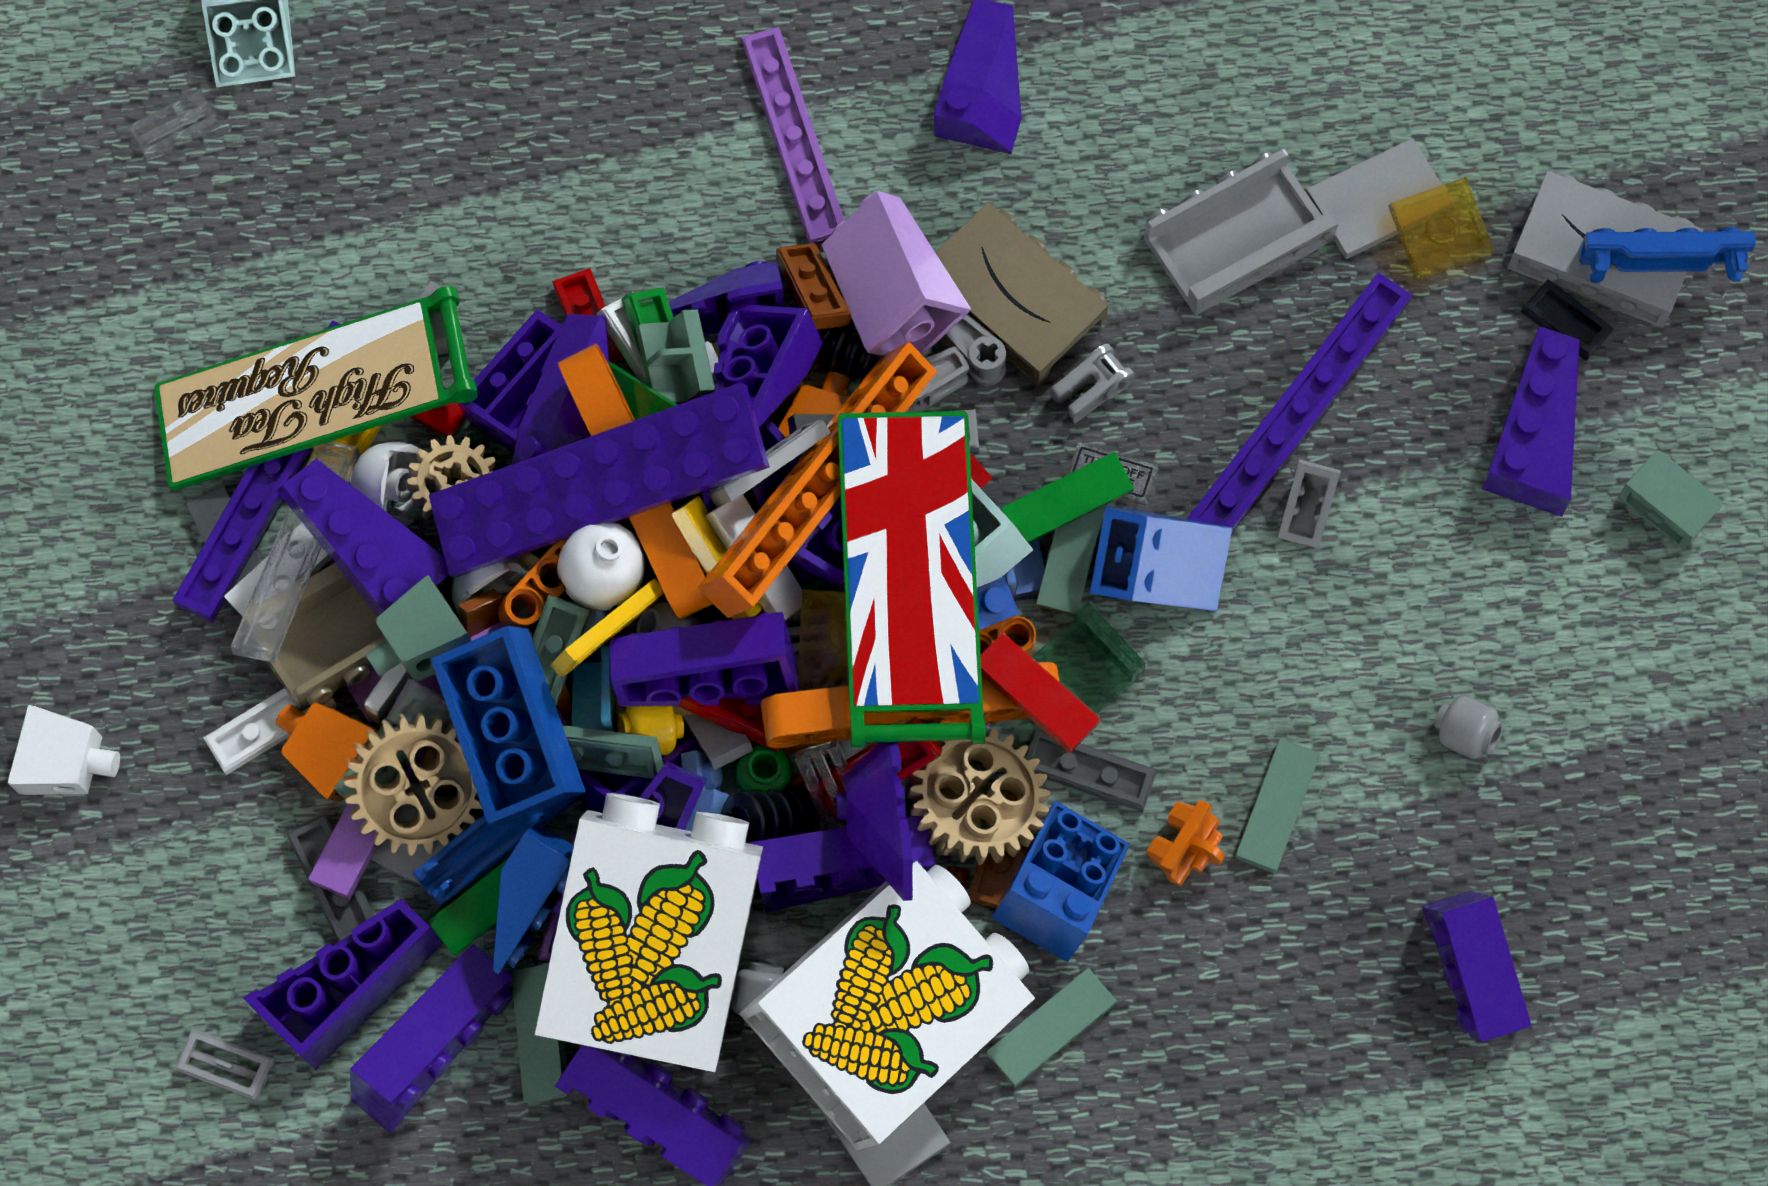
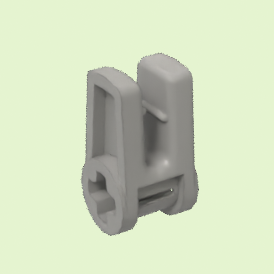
[939,314,1006,386]
[1050,344,1136,424]
[906,346,969,412]

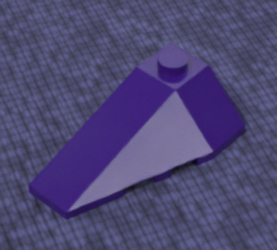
[669,261,785,336]
[714,304,823,427]
[836,742,913,901]

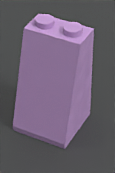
[821,191,972,356]

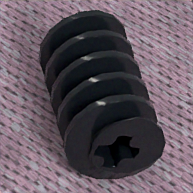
[816,323,880,382]
[721,785,821,844]

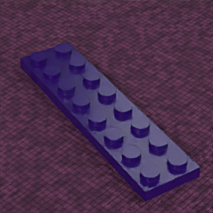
[429,382,770,578]

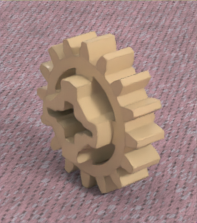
[407,435,496,519]

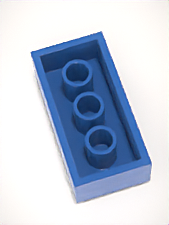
[431,626,586,824]

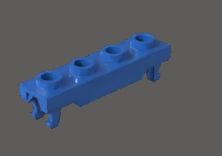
[1578,227,1756,283]
[413,796,578,909]

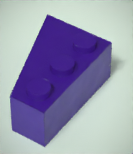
[1422,891,1532,1042]

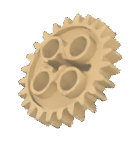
[343,712,483,856]
[907,728,1050,865]

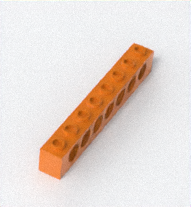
[697,342,938,618]

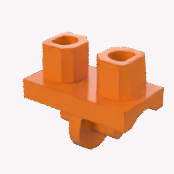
[1146,799,1226,887]

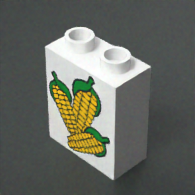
[535,793,763,1072]
[739,861,1035,1151]

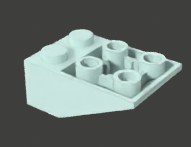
[201,0,295,88]

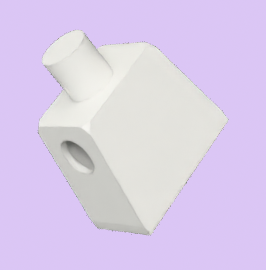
[8,705,120,795]

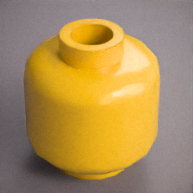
[617,706,684,755]

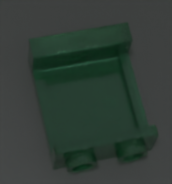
[1031,602,1146,715]

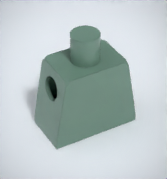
[365,575,472,681]

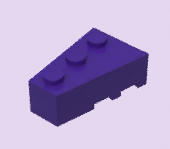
[458,310,562,454]

